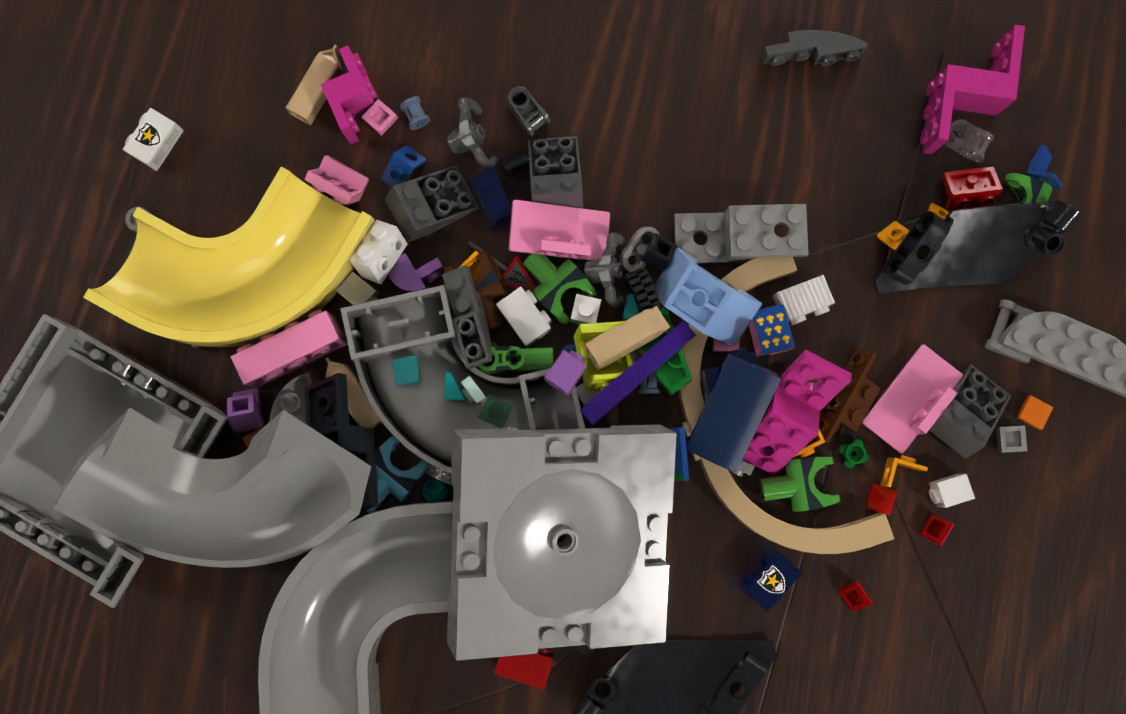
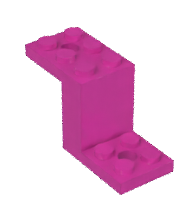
[920,25,1025,154]

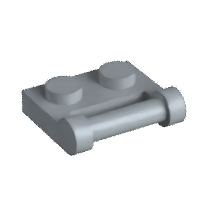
[985,300,1037,363]

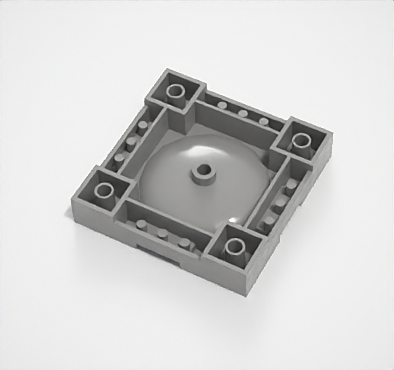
[447,425,677,661]

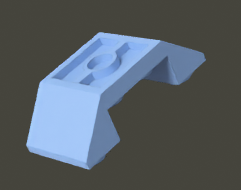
[655,248,763,346]

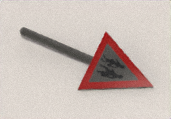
[467,241,535,290]

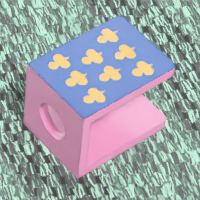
[748,304,795,357]

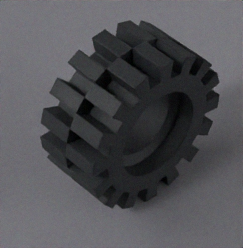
[624,267,661,313]

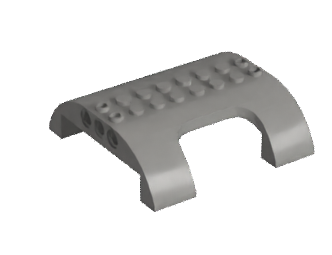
[0,314,227,608]

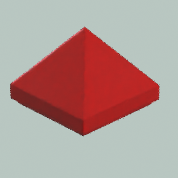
[865,484,897,516]
[920,513,955,546]
[838,581,873,612]

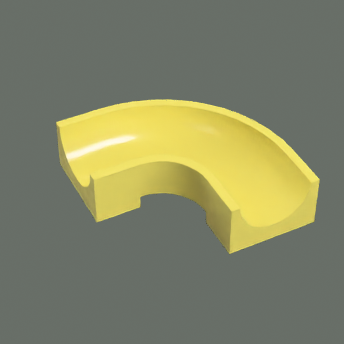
[83,167,375,348]

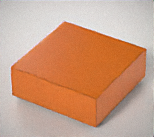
[1016,395,1054,430]

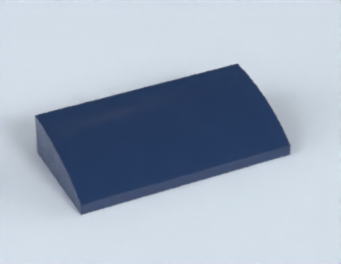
[686,354,782,472]

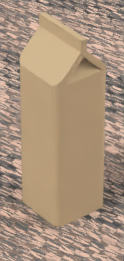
[285,45,342,126]
[585,306,670,371]
[326,358,382,429]

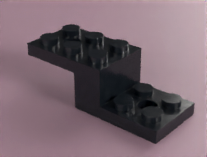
[305,373,378,511]

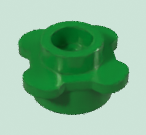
[839,439,869,468]

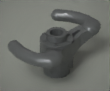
[447,97,498,168]
[585,232,627,308]

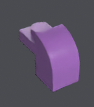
[388,253,445,293]
[227,388,264,433]

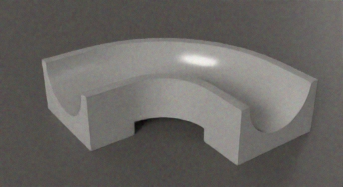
[340,285,585,473]
[52,407,371,568]
[258,500,453,714]

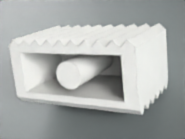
[773,275,835,325]

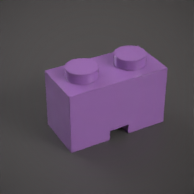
[545,350,587,397]

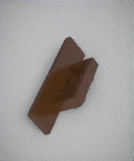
[819,348,881,443]

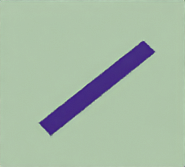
[580,320,696,425]

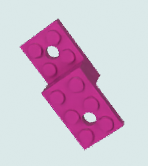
[743,350,852,475]

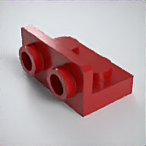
[942,166,1003,211]

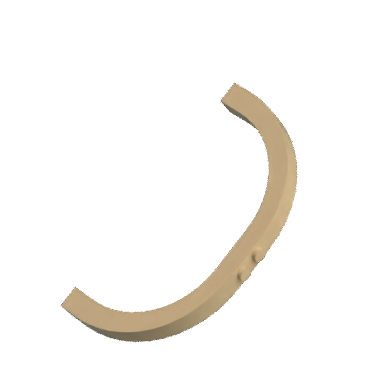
[678,257,894,554]

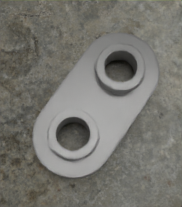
[619,227,659,272]

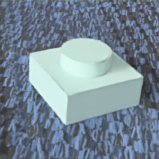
[461,376,487,405]

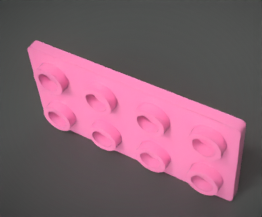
[509,200,610,261]
[862,344,963,453]

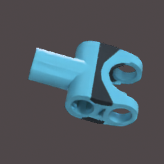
[366,435,430,514]

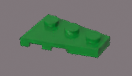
[635,307,692,396]

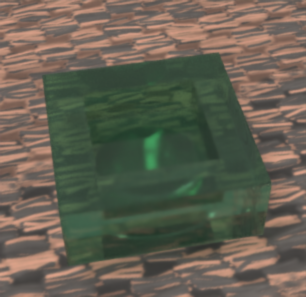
[478,394,513,428]

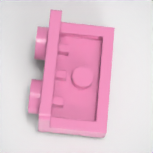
[304,155,369,205]

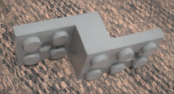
[674,204,809,264]

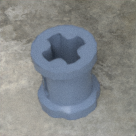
[400,96,430,130]
[638,373,660,394]

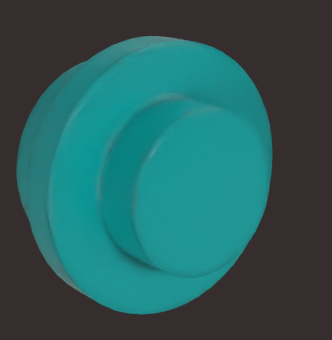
[423,478,449,502]

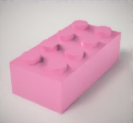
[230,310,348,388]

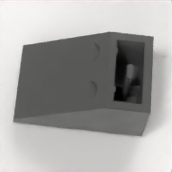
[528,136,583,209]
[385,165,479,242]
[929,364,1011,459]

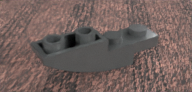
[761,30,867,66]
[442,265,492,369]

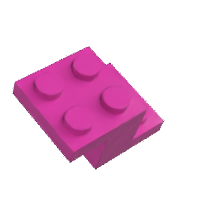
[321,46,377,145]

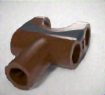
[445,250,507,330]

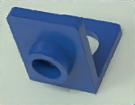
[381,145,426,187]
[1027,145,1063,189]

